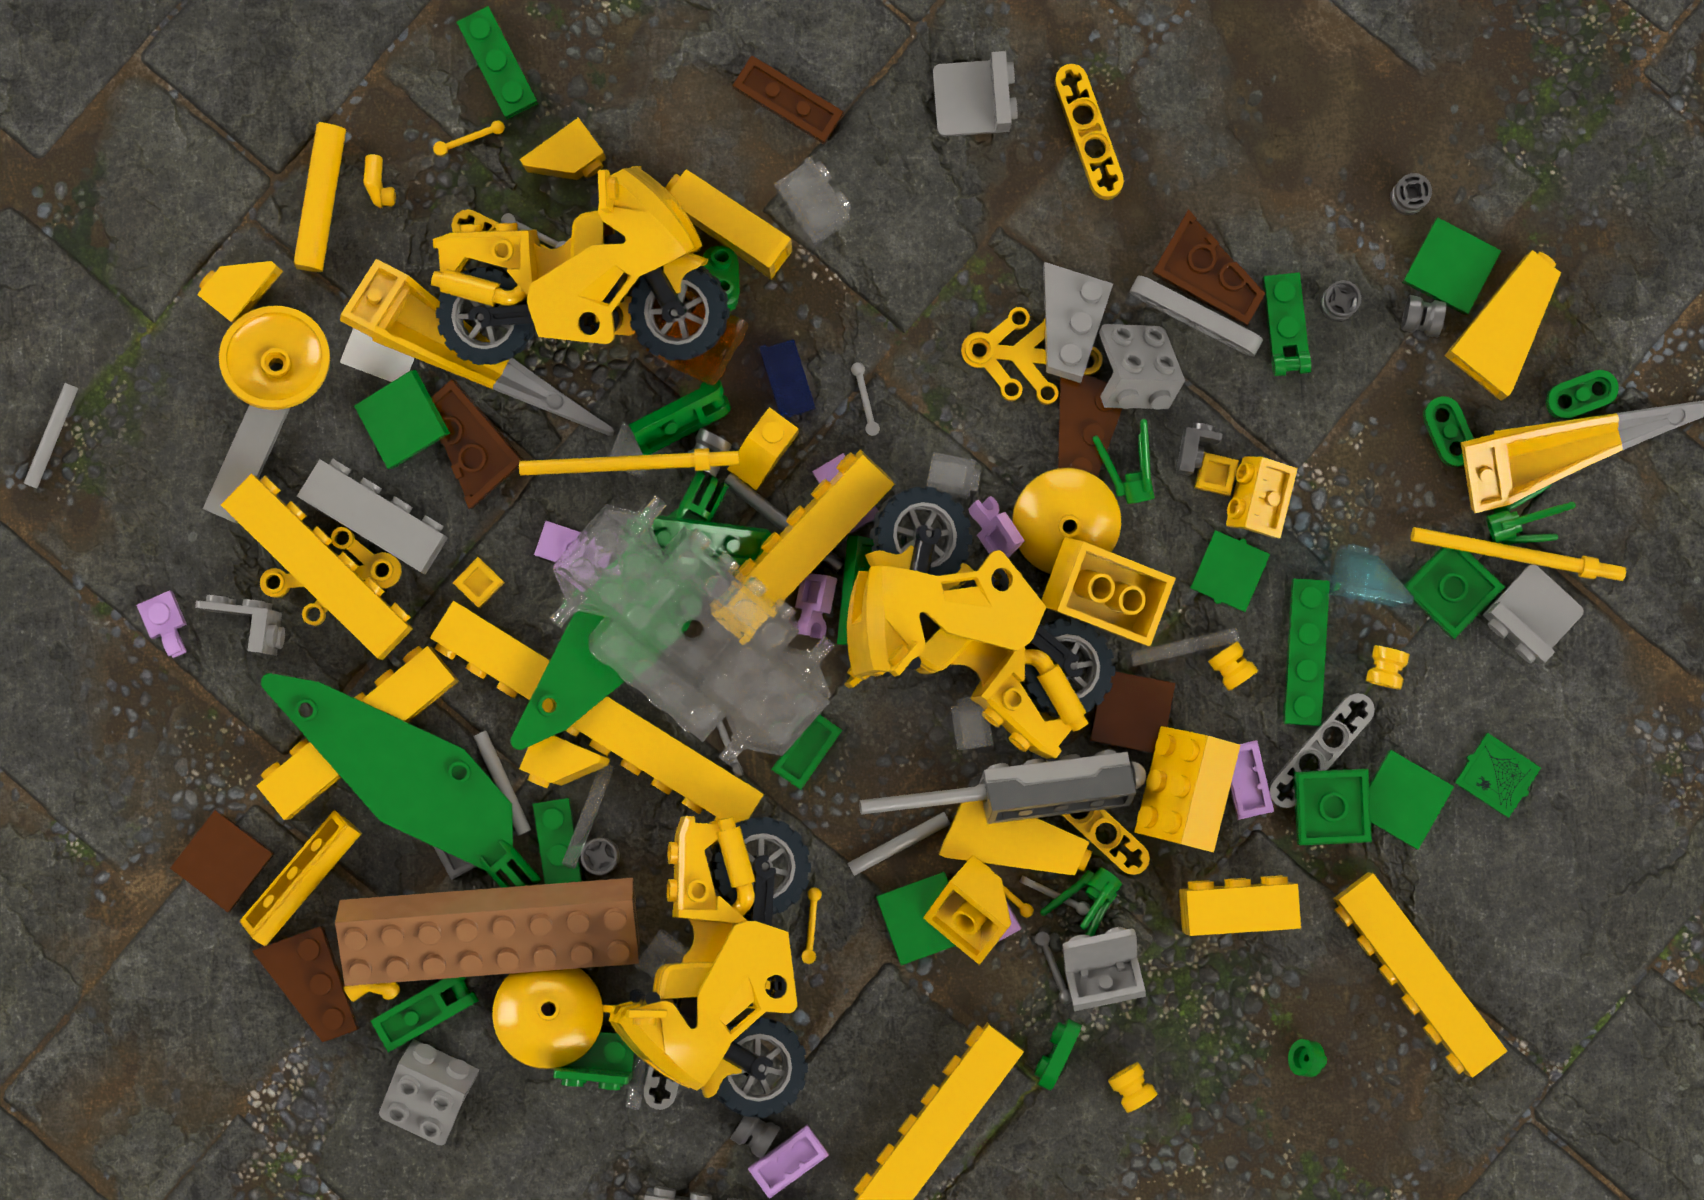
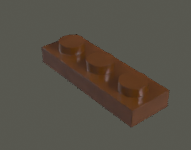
[733,55,844,145]

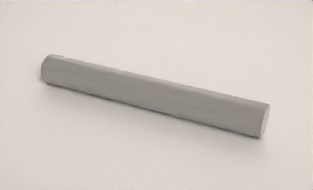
[24,383,78,488]
[473,730,531,836]
[848,812,951,876]

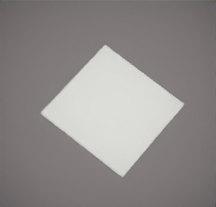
[340,328,415,382]

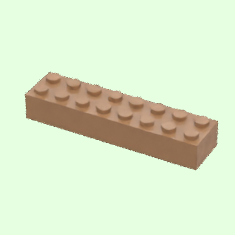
[335,878,640,986]

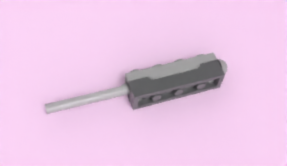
[859,750,1146,824]

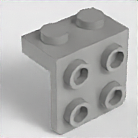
[933,51,1018,137]
[1099,324,1185,410]
[1483,565,1584,664]
[195,595,285,656]
[1062,927,1146,1011]
[379,1039,479,1145]

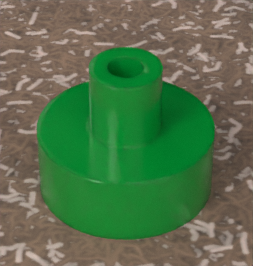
[1288,1039,1327,1077]

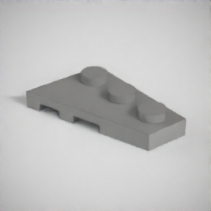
[1043,262,1113,383]

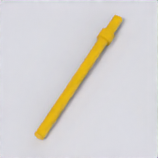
[519,448,740,476]
[1411,527,1626,581]

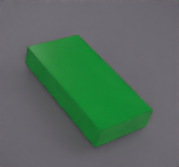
[771,710,843,790]

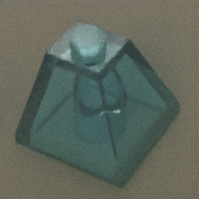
[1329,545,1414,609]

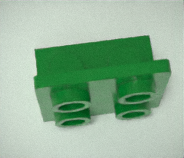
[553,1031,635,1090]

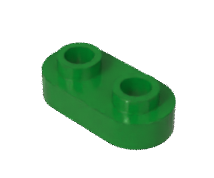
[703,246,740,311]
[1545,370,1619,420]
[1423,396,1474,467]
[1033,1018,1082,1091]

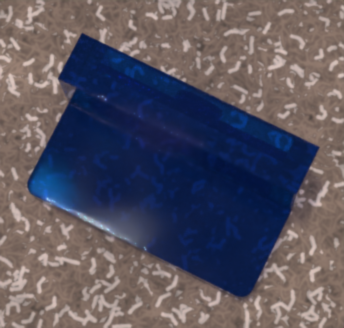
[759,339,816,419]

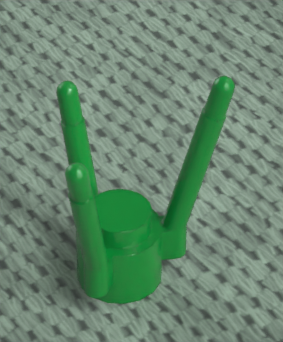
[1093,419,1155,504]
[1486,484,1576,545]
[1040,867,1123,937]

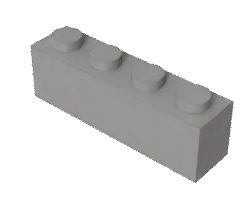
[297,458,448,575]

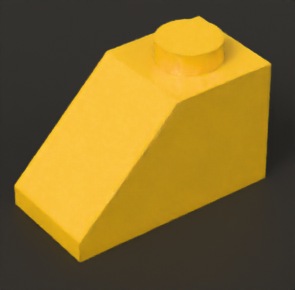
[519,117,606,180]
[197,261,283,323]
[727,407,799,491]
[519,735,610,788]

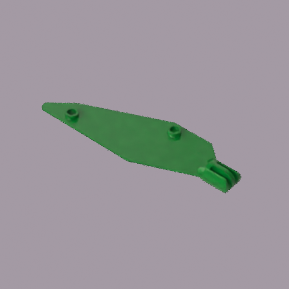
[510,471,729,750]
[261,673,542,888]

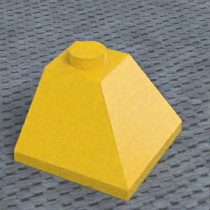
[923,855,1011,965]

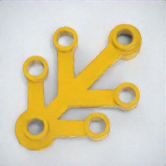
[961,307,1103,405]
[260,527,402,626]

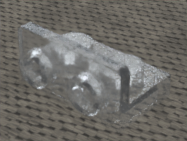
[774,156,852,245]

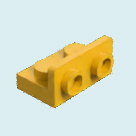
[1226,456,1298,538]

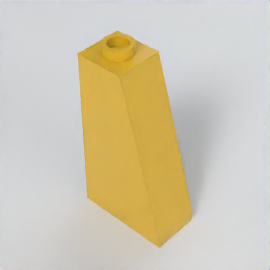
[665,169,792,280]
[1444,250,1561,401]
[938,801,1092,875]

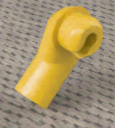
[363,154,396,208]
[343,982,400,1002]

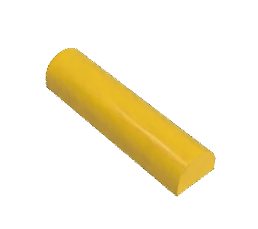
[294,122,346,272]
[240,810,362,946]

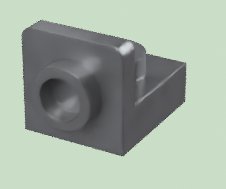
[1176,423,1222,476]

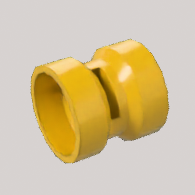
[1208,641,1258,691]
[1365,645,1410,690]
[1108,1062,1158,1113]

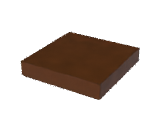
[1089,671,1176,753]
[170,810,274,912]

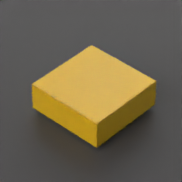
[1194,452,1239,496]
[453,557,505,608]

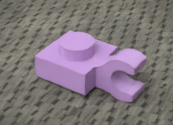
[968,496,1025,559]
[795,573,837,639]
[136,590,187,658]

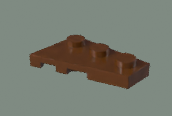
[1152,209,1266,327]
[1057,375,1122,477]
[431,379,525,509]
[252,926,359,1042]

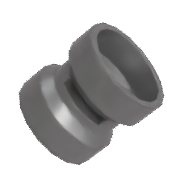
[1390,173,1432,215]
[1320,280,1362,322]
[1401,295,1446,338]
[688,428,732,477]
[581,838,620,875]
[730,1116,780,1158]

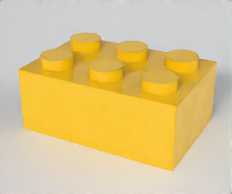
[1041,537,1176,647]
[1134,726,1241,853]
[1179,875,1301,936]

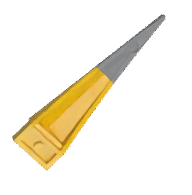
[340,259,614,436]
[1461,400,1704,513]

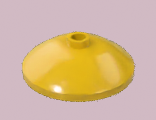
[219,306,330,410]
[1012,468,1121,574]
[492,968,603,1069]

